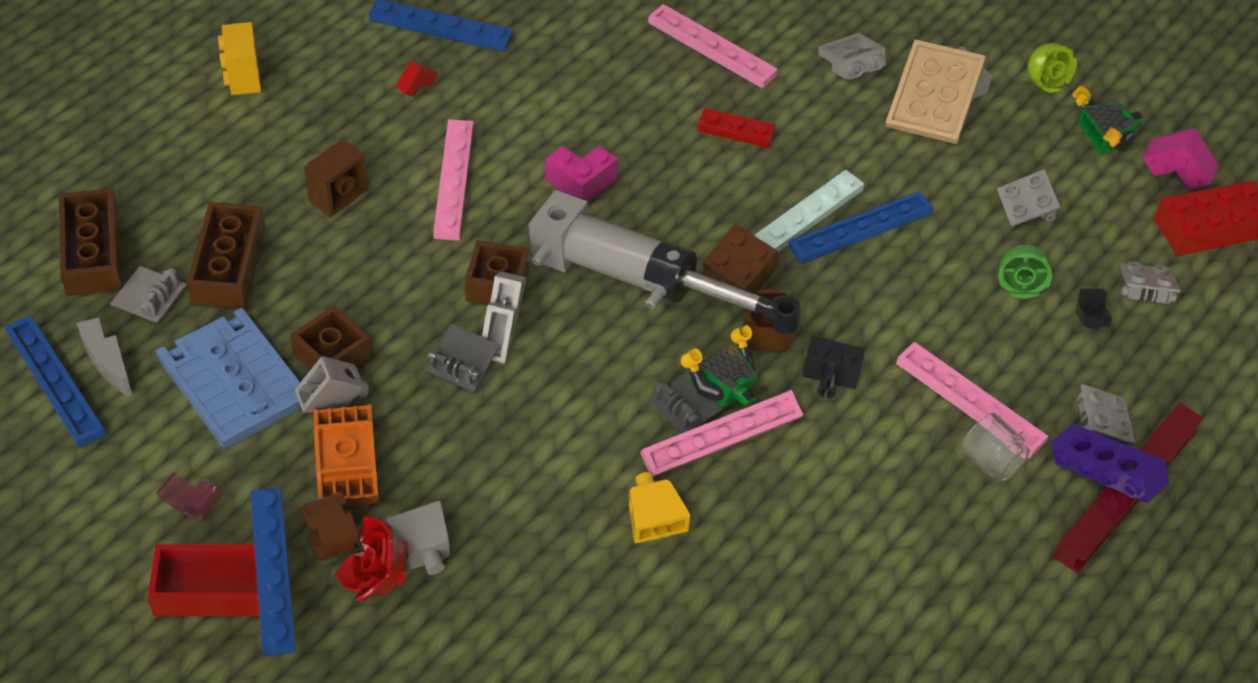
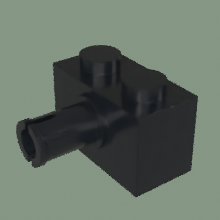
[802,336,866,399]

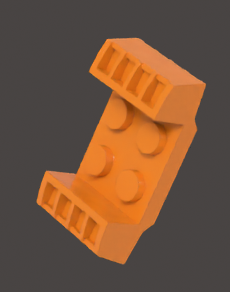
[313,404,379,507]

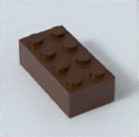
[59,188,122,296]
[186,202,266,309]

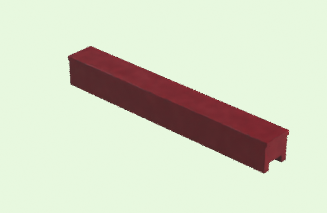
[1053,402,1204,574]

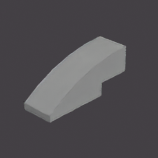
[482,272,527,363]
[77,317,132,396]

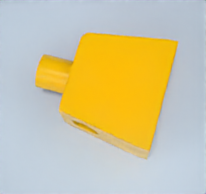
[629,472,690,544]

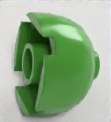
[998,244,1052,299]

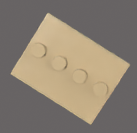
[886,40,986,144]

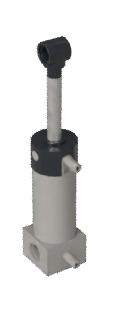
[528,190,800,334]

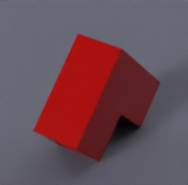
[395,60,438,97]

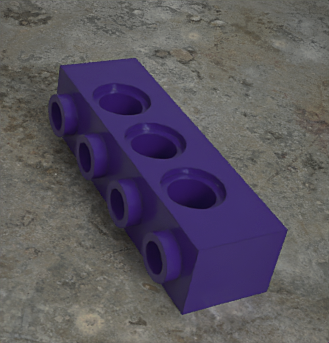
[1051,423,1170,503]

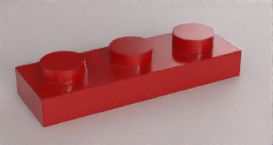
[697,108,776,148]

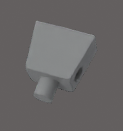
[295,356,369,413]
[386,501,450,575]

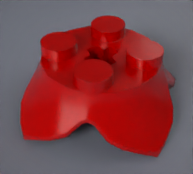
[335,516,408,602]

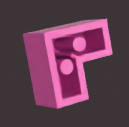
[1142,128,1219,190]
[545,146,618,202]

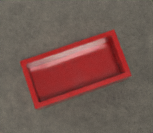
[1154,180,1258,256]
[147,544,260,616]

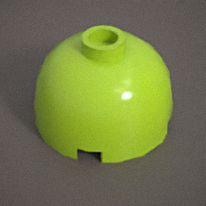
[1027,43,1077,93]

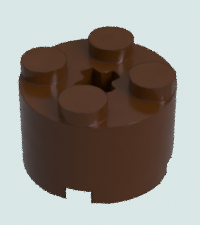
[742,289,797,352]
[299,492,360,561]

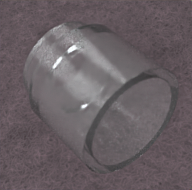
[960,413,1030,481]

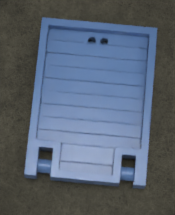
[156,308,302,450]

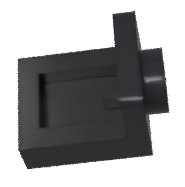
[1076,288,1112,329]

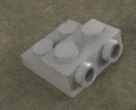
[818,33,886,79]

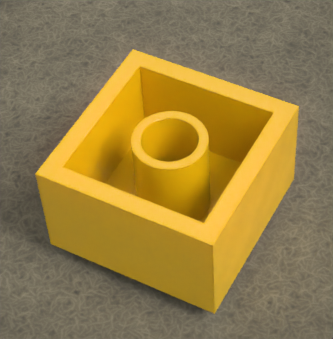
[218,22,261,95]

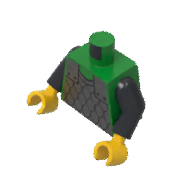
[1072,86,1143,156]
[681,325,758,408]

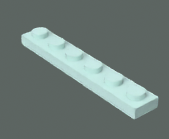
[754,170,864,252]

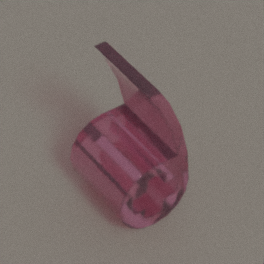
[157,473,220,520]

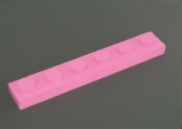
[648,4,778,89]
[433,119,473,241]
[896,342,1048,459]
[640,390,803,477]

